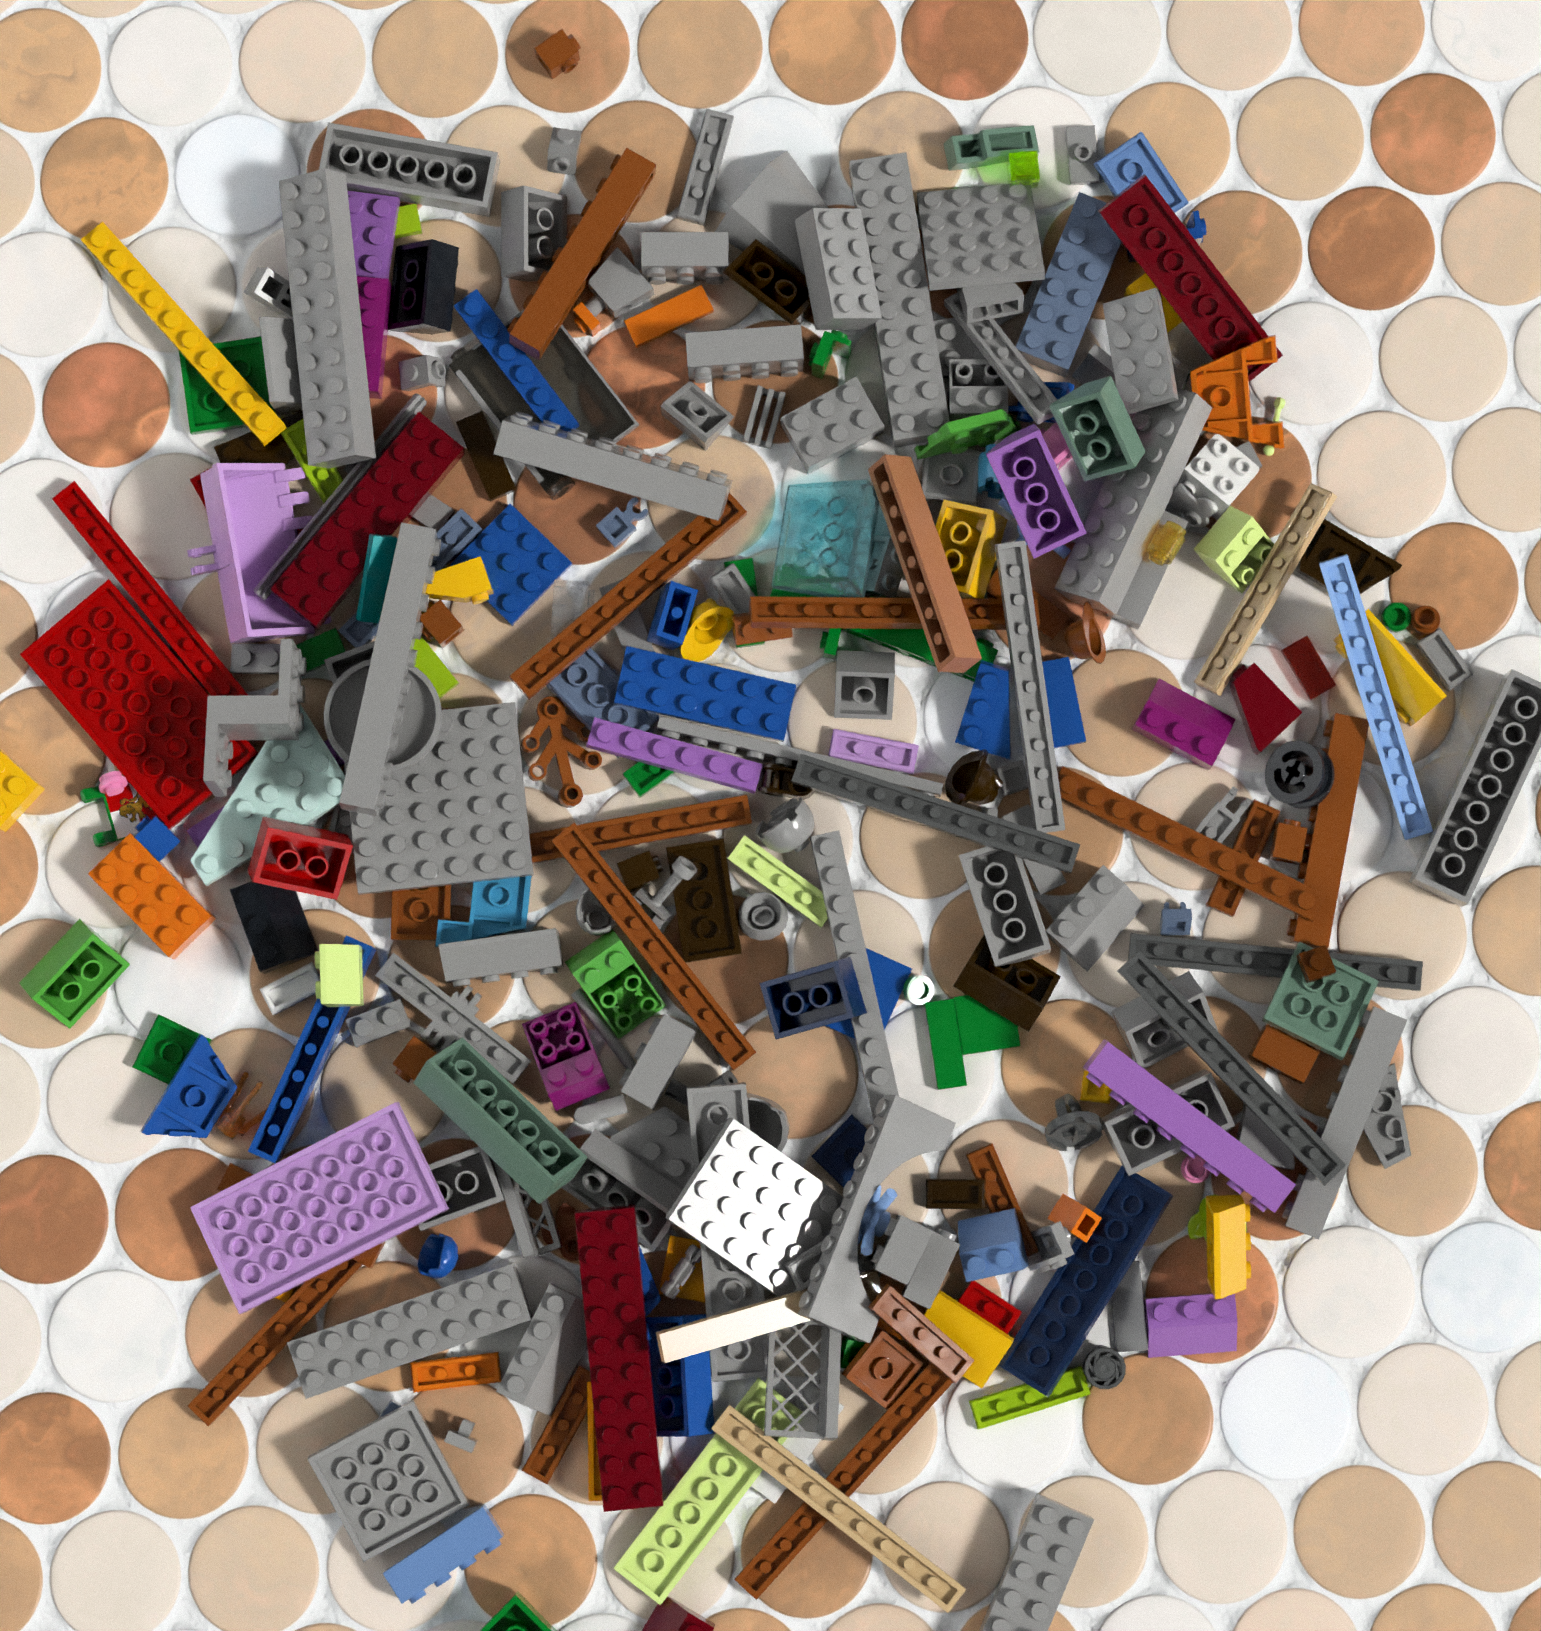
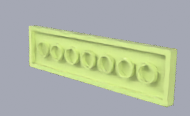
[613,1378,804,1605]

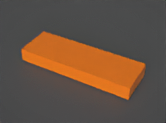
[624,284,714,348]
[410,1352,502,1392]

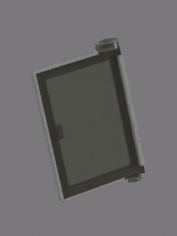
[449,310,639,500]

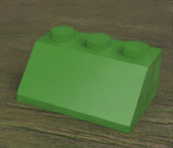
[19,919,130,1029]

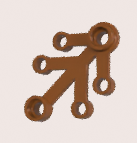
[521,696,602,808]

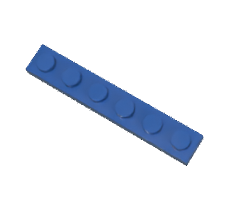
[454,289,579,431]

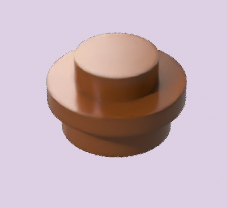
[1411,606,1440,634]

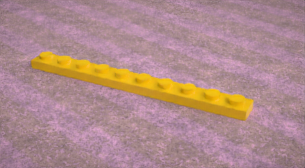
[81,221,287,446]

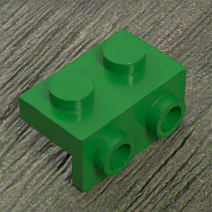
[808,330,852,379]

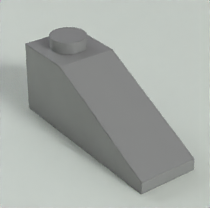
[244,267,293,319]

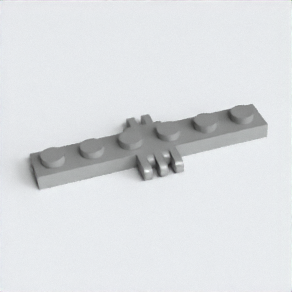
[375,952,532,1084]

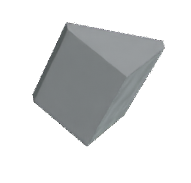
[661,381,734,451]

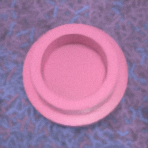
[98,771,128,796]
[1181,1155,1210,1183]

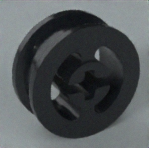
[1265,740,1335,809]

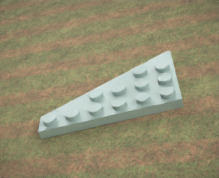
[190,704,345,886]

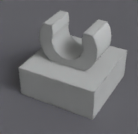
[444,1419,478,1453]

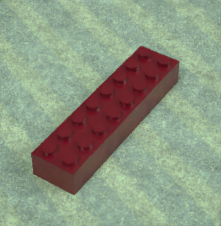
[270,412,465,630]

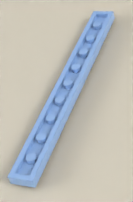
[1319,554,1433,840]

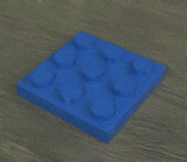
[450,504,573,626]

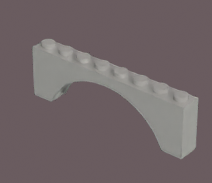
[798,1095,956,1343]

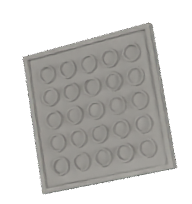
[345,702,534,895]

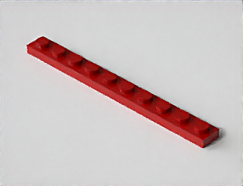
[52,481,248,696]

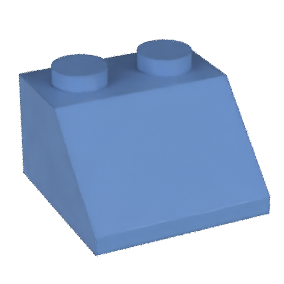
[958,1208,1029,1282]

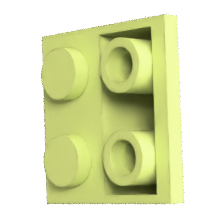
[1194,506,1274,593]
[315,944,364,1007]

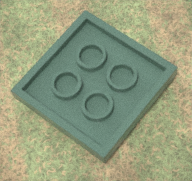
[1262,942,1379,1060]

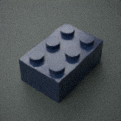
[759,957,867,1040]

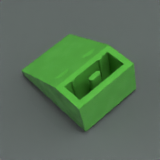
[565,929,667,1039]

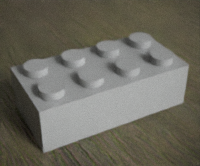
[795,208,882,330]
[685,324,804,383]

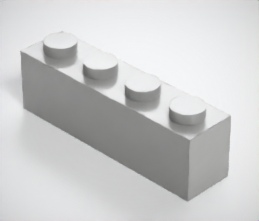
[1107,511,1188,630]

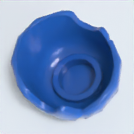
[417,1233,458,1279]

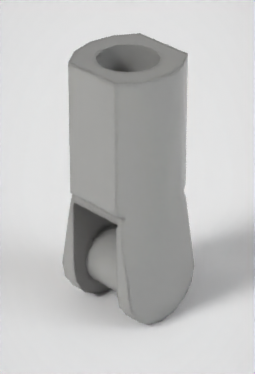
[574,1094,628,1124]

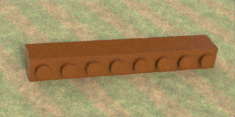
[507,148,656,360]
[1287,713,1369,948]

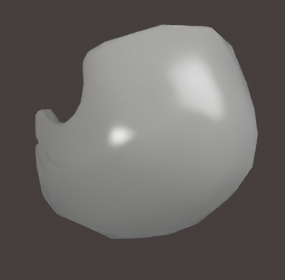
[575,889,617,936]

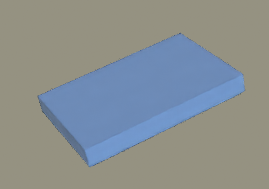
[1093,131,1189,213]

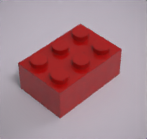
[248,816,353,900]

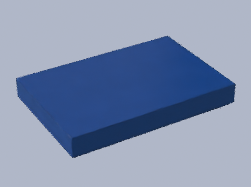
[1042,657,1086,749]
[825,948,912,1039]

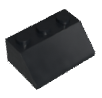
[388,239,459,335]
[230,881,318,974]

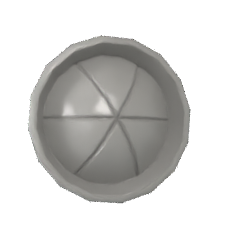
[737,892,788,941]

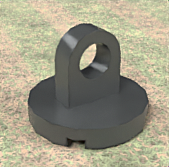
[1045,1093,1104,1151]

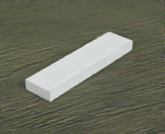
[751,1391,844,1504]

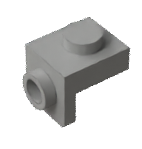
[547,127,582,175]
[398,355,446,391]

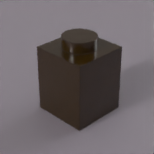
[617,850,664,892]

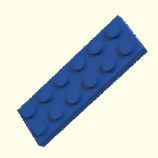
[613,646,796,742]

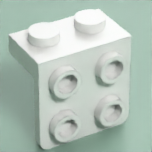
[1176,434,1259,520]

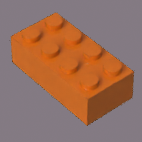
[88,833,216,959]

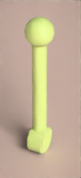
[1263,397,1285,456]

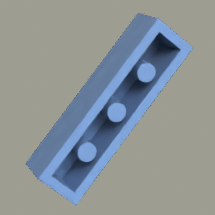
[383,1505,504,1604]

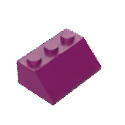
[1132,678,1236,770]

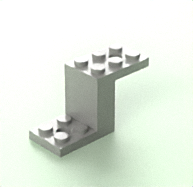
[203,639,307,797]

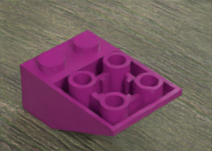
[522,1002,610,1111]

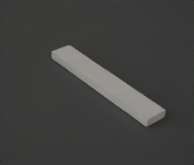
[944,292,1057,425]

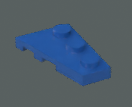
[955,660,1011,760]

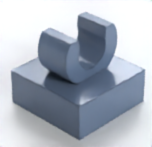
[1160,902,1192,936]

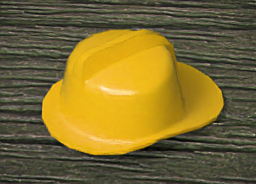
[680,598,734,662]

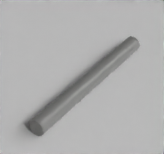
[571,988,636,1070]

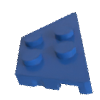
[141,1034,237,1138]

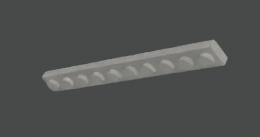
[995,540,1065,833]
[657,716,944,798]
[810,830,899,1121]

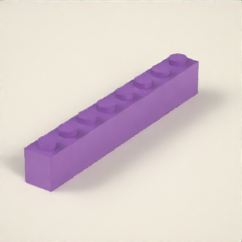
[1083,1039,1296,1213]

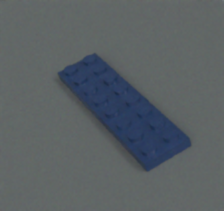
[998,1166,1174,1398]

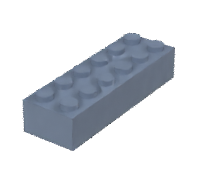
[1016,192,1121,378]

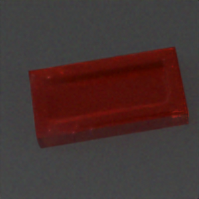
[1281,636,1336,700]

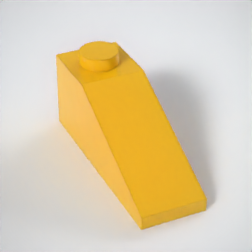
[425,556,494,605]

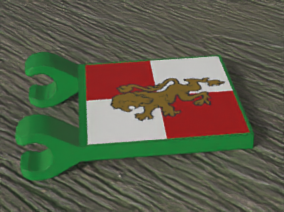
[80,780,164,847]

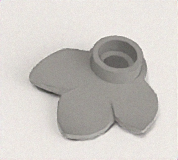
[1169,483,1214,528]

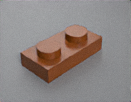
[732,612,793,645]

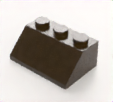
[723,239,812,325]
[953,935,1061,1032]

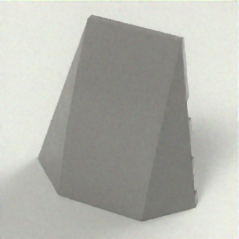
[715,151,829,276]

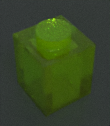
[1006,150,1040,188]

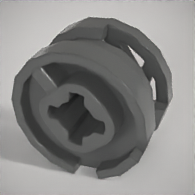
[1083,1347,1126,1389]

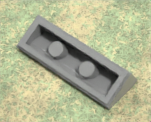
[1112,1261,1148,1352]

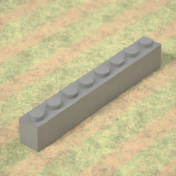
[1282,1006,1407,1239]

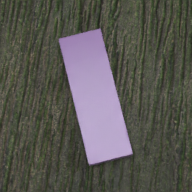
[828,729,919,775]

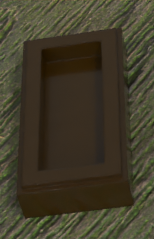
[926,1179,986,1209]

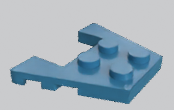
[435,876,532,947]

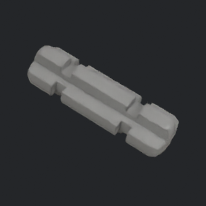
[660,1244,701,1299]

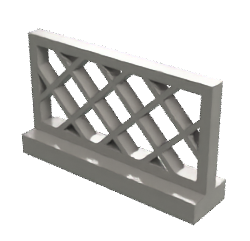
[764,1320,841,1441]

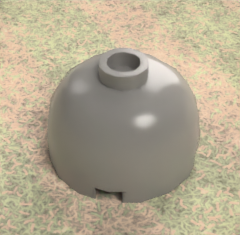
[755,797,814,853]

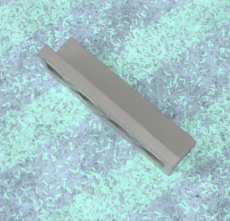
[492,1159,563,1259]

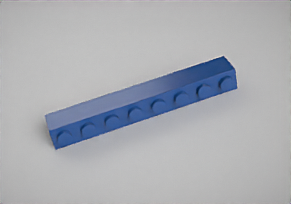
[248,935,377,1164]

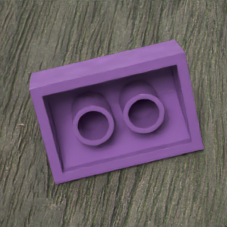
[1143,1293,1237,1358]

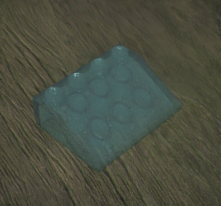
[771,479,879,597]

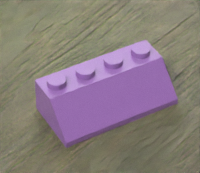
[986,424,1087,559]

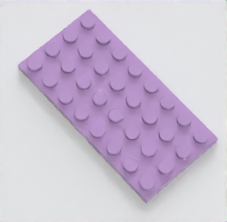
[190,1102,449,1314]

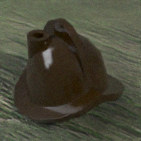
[945,749,1004,806]

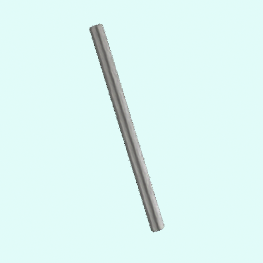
[254,393,427,600]

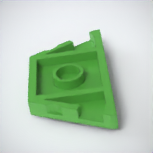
[914,409,1022,460]

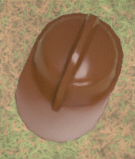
[1064,601,1106,664]

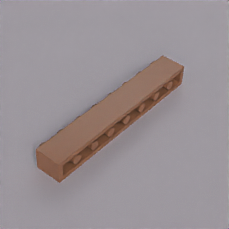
[868,454,982,673]

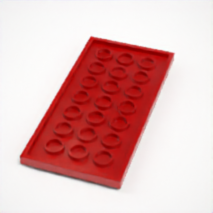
[20,579,258,830]

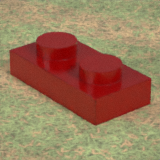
[957,1280,1022,1334]

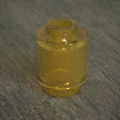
[1146,521,1186,566]

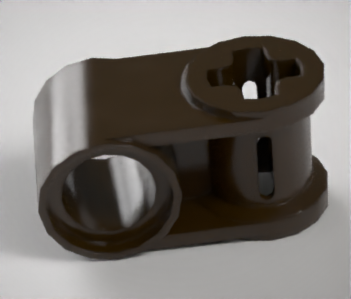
[757,763,814,800]

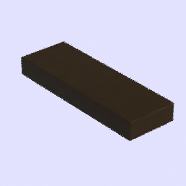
[456,411,517,502]

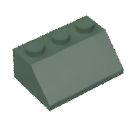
[1049,376,1146,482]

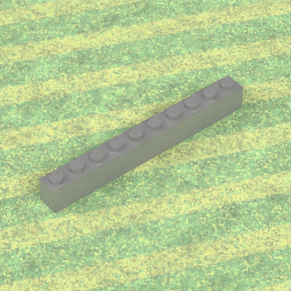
[339,522,441,816]

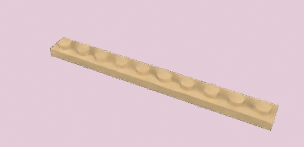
[711,1404,966,1613]

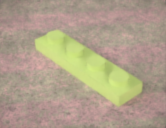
[727,835,828,928]

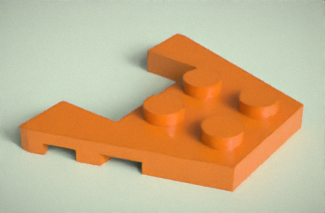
[1190,335,1285,449]

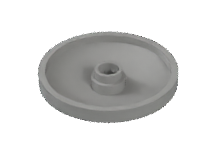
[324,659,442,774]

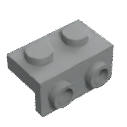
[1028,1221,1074,1273]

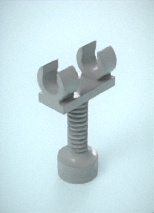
[633,856,697,929]

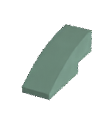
[944,125,1040,171]

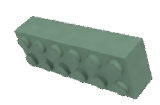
[413,1037,588,1204]

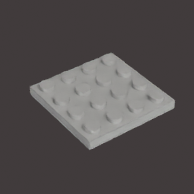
[917,182,1045,291]
[307,1400,469,1562]

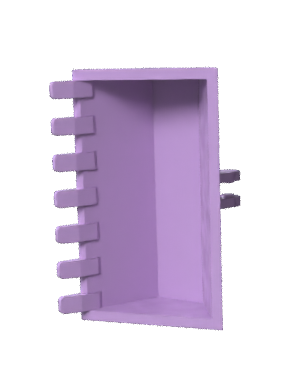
[187,463,332,644]

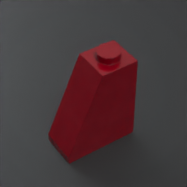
[1230,663,1302,755]

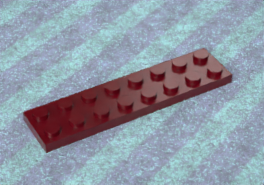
[1098,174,1283,382]

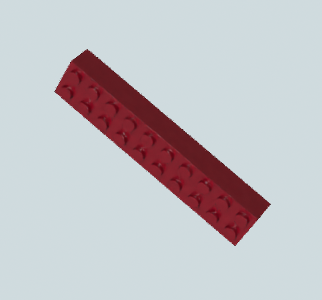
[575,1204,664,1512]

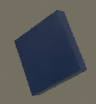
[811,1114,868,1188]

